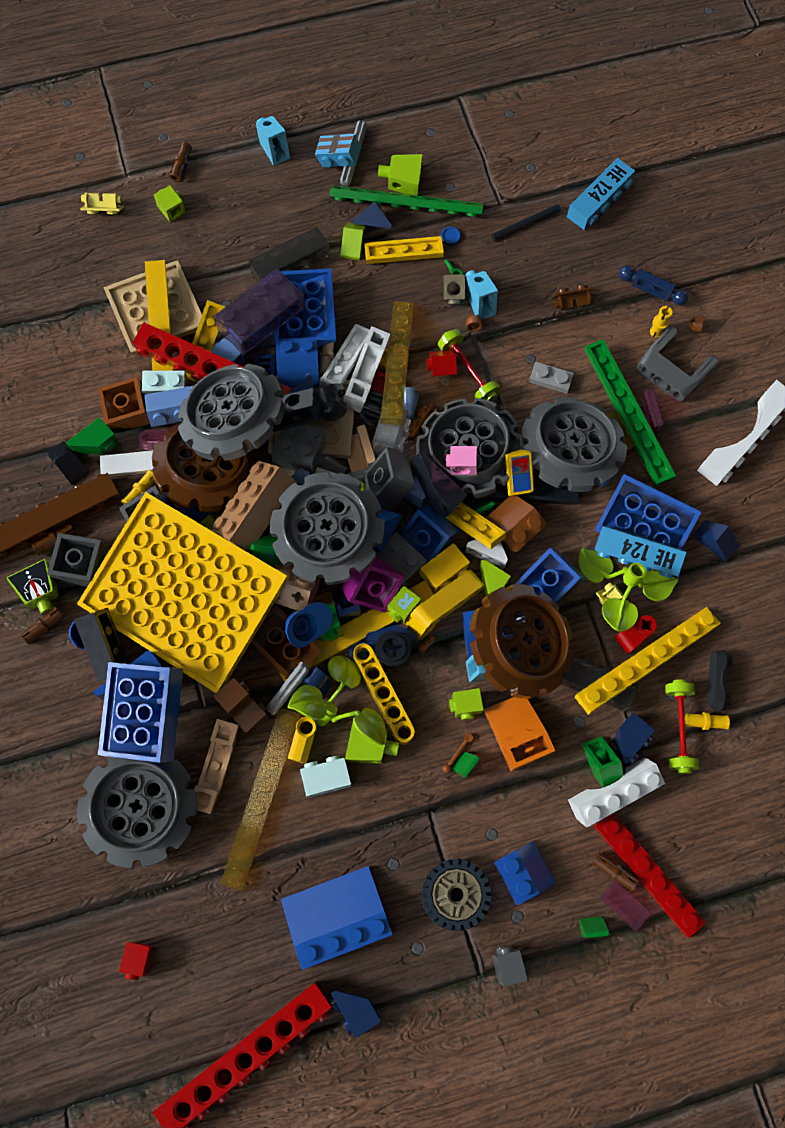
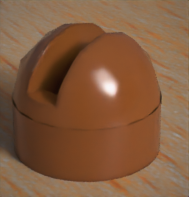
[466,314,482,332]
[689,316,704,332]

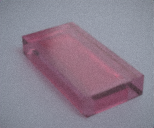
[641,388,663,434]
[600,880,651,932]

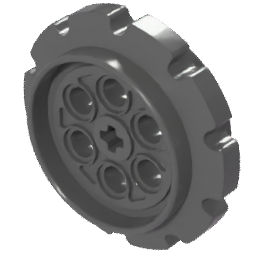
[178,364,285,460]
[521,397,627,492]
[416,398,523,498]
[270,472,385,585]
[77,757,198,868]

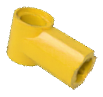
[288,717,317,764]

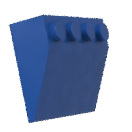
[272,269,336,347]
[595,473,701,549]
[98,662,183,763]
[281,866,392,970]

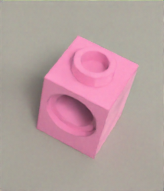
[446,446,478,475]

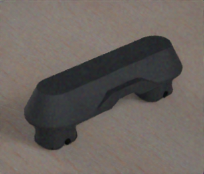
[707,650,733,712]

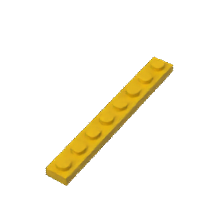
[575,607,721,715]

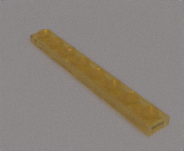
[381,301,414,425]
[220,708,301,891]

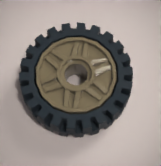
[422,859,491,931]

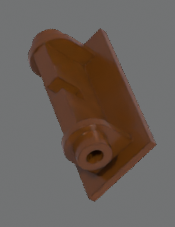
[551,285,595,310]
[406,402,441,443]

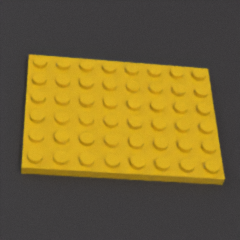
[77,492,289,693]

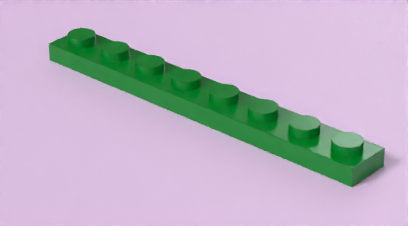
[330,185,483,217]
[584,339,676,487]

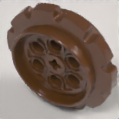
[152,423,260,512]
[470,584,574,699]

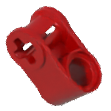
[613,615,657,655]

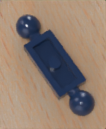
[619,265,688,306]

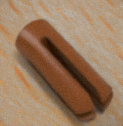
[418,635,436,653]

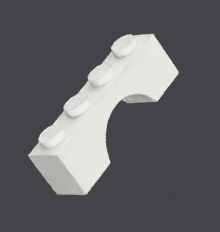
[342,326,390,413]
[568,757,665,827]

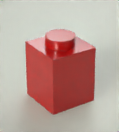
[426,350,457,376]
[119,941,154,980]

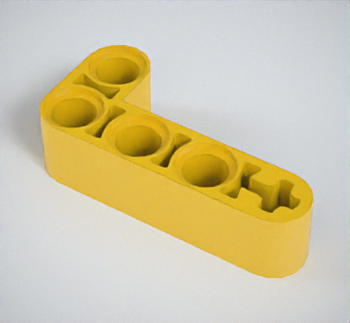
[405,569,485,640]

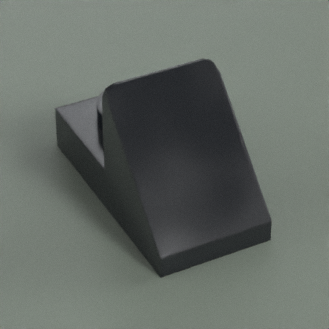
[46,441,89,485]

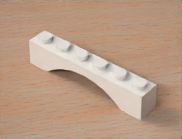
[697,380,785,486]

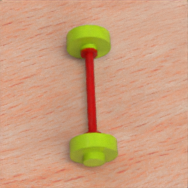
[438,329,501,401]
[665,680,700,774]

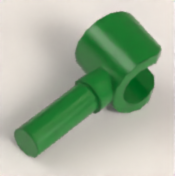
[444,259,463,275]

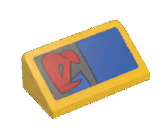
[505,449,534,496]

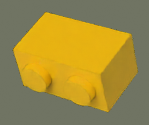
[419,543,470,593]

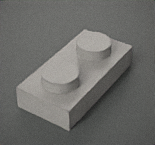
[529,362,574,394]

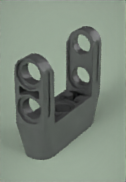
[637,324,720,401]

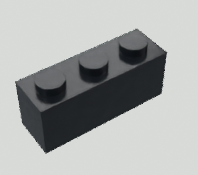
[74,607,129,682]

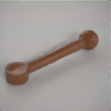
[442,733,473,773]

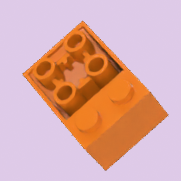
[484,697,555,772]

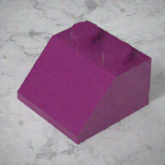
[341,557,405,612]

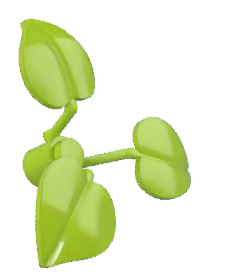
[578,547,678,632]
[288,655,386,746]

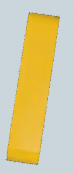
[353,643,415,745]

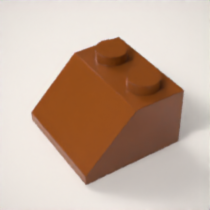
[98,377,150,429]
[486,495,547,553]

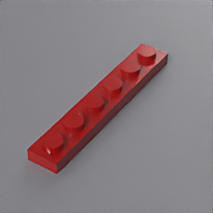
[593,813,706,938]

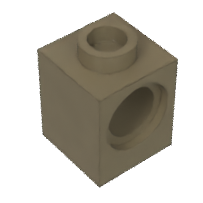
[444,275,465,304]

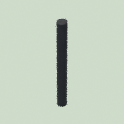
[491,204,561,241]

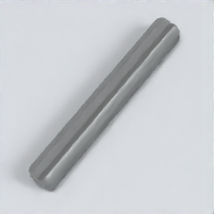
[340,120,367,186]

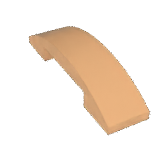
[194,719,239,814]

